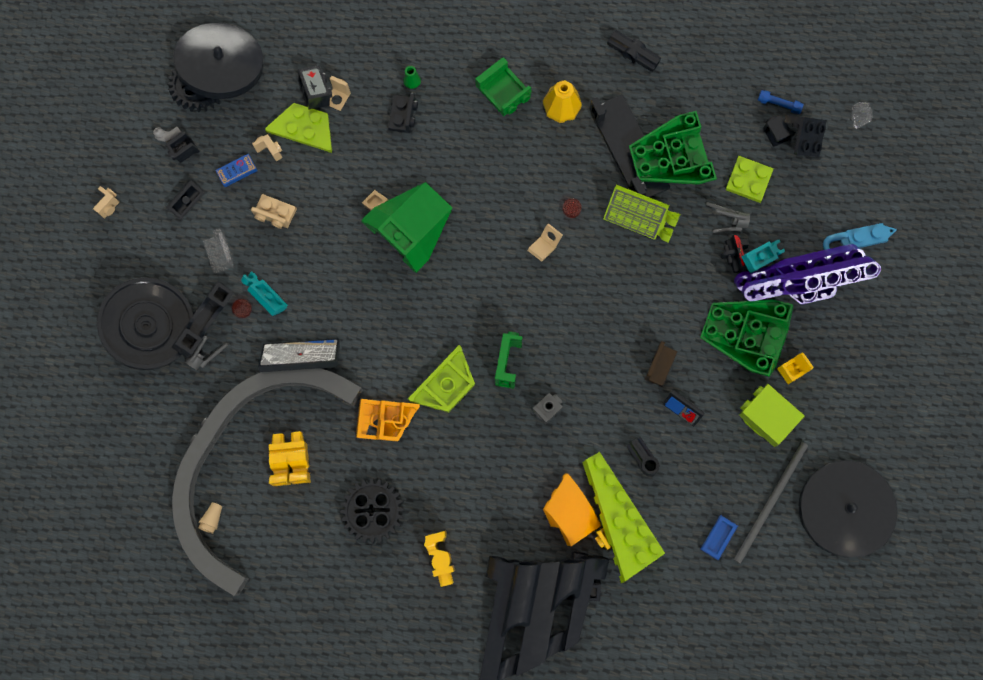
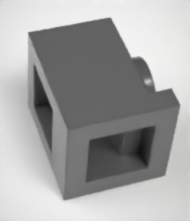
[532,393,563,425]

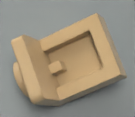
[252,134,282,161]
[93,186,119,219]

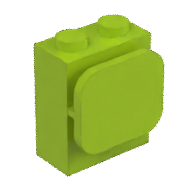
[739,384,804,447]

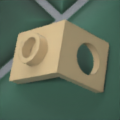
[330,76,351,111]
[528,224,563,261]

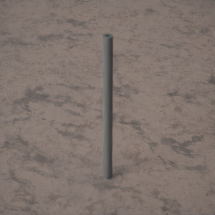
[734,442,808,564]

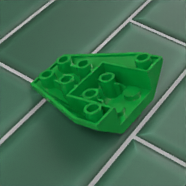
[629,111,717,184]
[361,182,452,273]
[700,300,793,377]

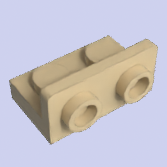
[251,194,297,229]

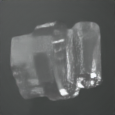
[851,102,873,129]

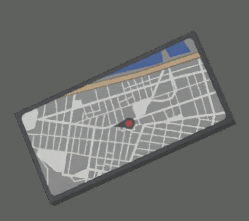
[258,339,340,372]

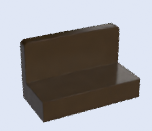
[645,341,677,387]

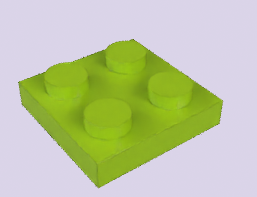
[725,156,774,203]

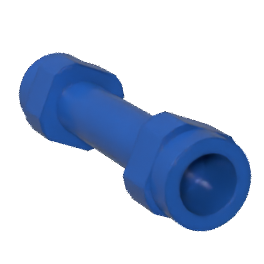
[758,90,804,114]

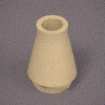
[198,502,222,534]

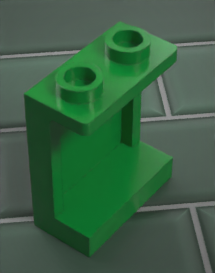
[475,57,531,117]
[495,332,523,389]

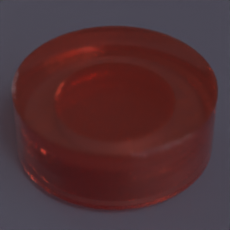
[563,199,582,218]
[232,299,252,318]

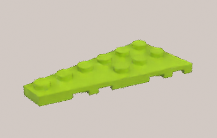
[582,452,665,583]

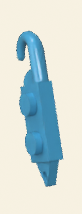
[823,223,897,250]

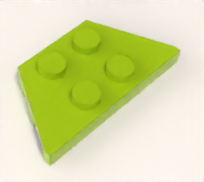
[265,103,332,153]
[408,345,475,413]

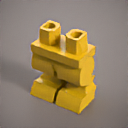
[269,431,311,486]
[424,531,455,587]

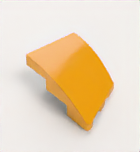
[356,399,420,441]
[543,474,601,546]

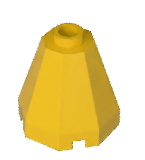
[543,80,582,123]

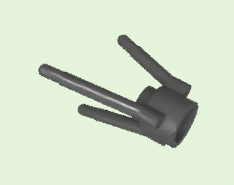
[706,202,750,233]
[184,336,228,370]

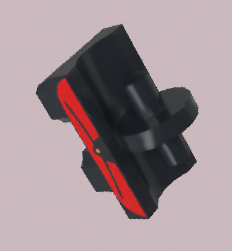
[720,234,749,273]

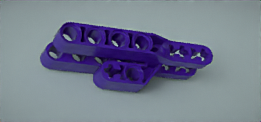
[734,244,881,305]

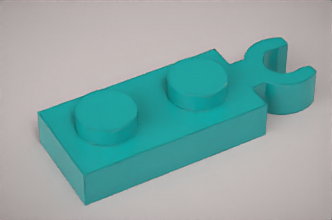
[741,240,785,273]
[241,272,288,316]

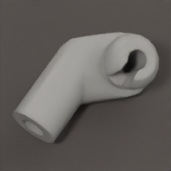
[153,127,182,142]

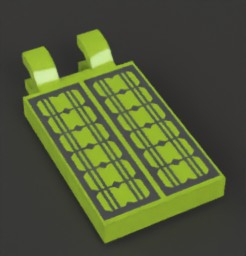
[603,185,680,243]

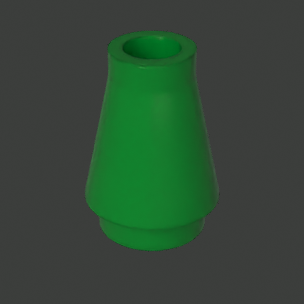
[403,66,421,89]

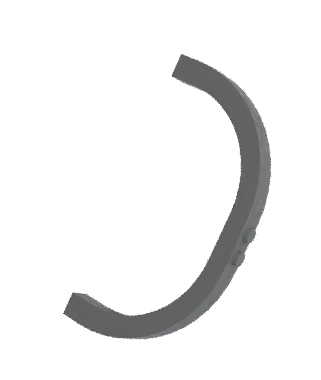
[172,368,363,596]

